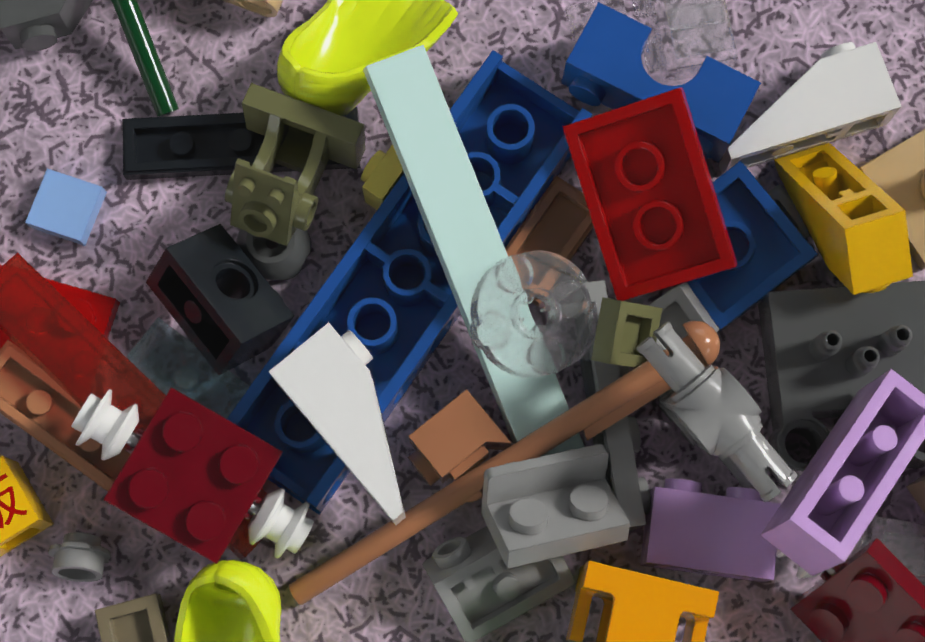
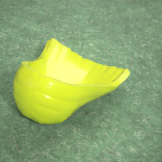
[277,0,458,116]
[174,560,281,642]

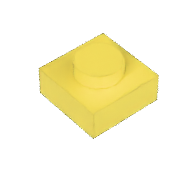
[361,144,404,210]

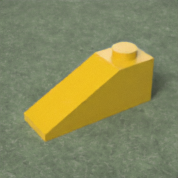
[774,143,913,295]

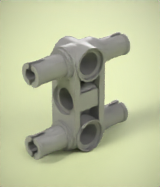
[636,321,798,502]

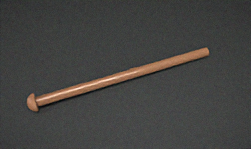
[289,321,720,605]

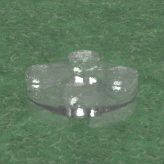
[470,250,598,378]

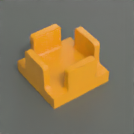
[566,561,719,642]

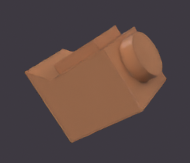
[407,389,511,486]

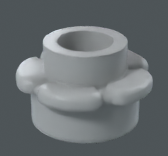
[48,532,111,582]

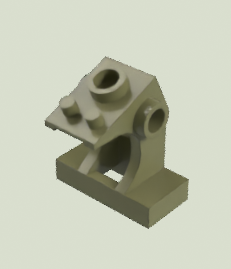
[225,83,366,246]

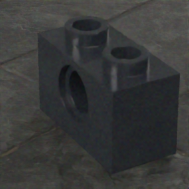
[146,224,294,375]

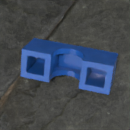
[561,2,761,163]

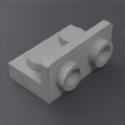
[481,444,630,569]
[422,526,576,642]

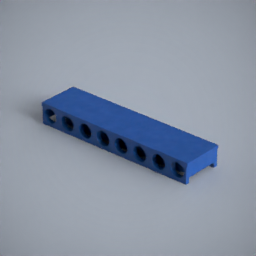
[227,50,593,515]

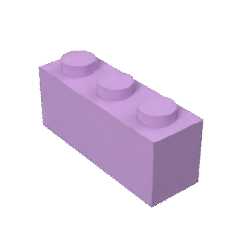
[761,369,925,576]

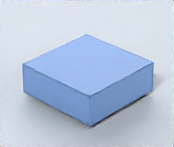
[25,168,107,246]

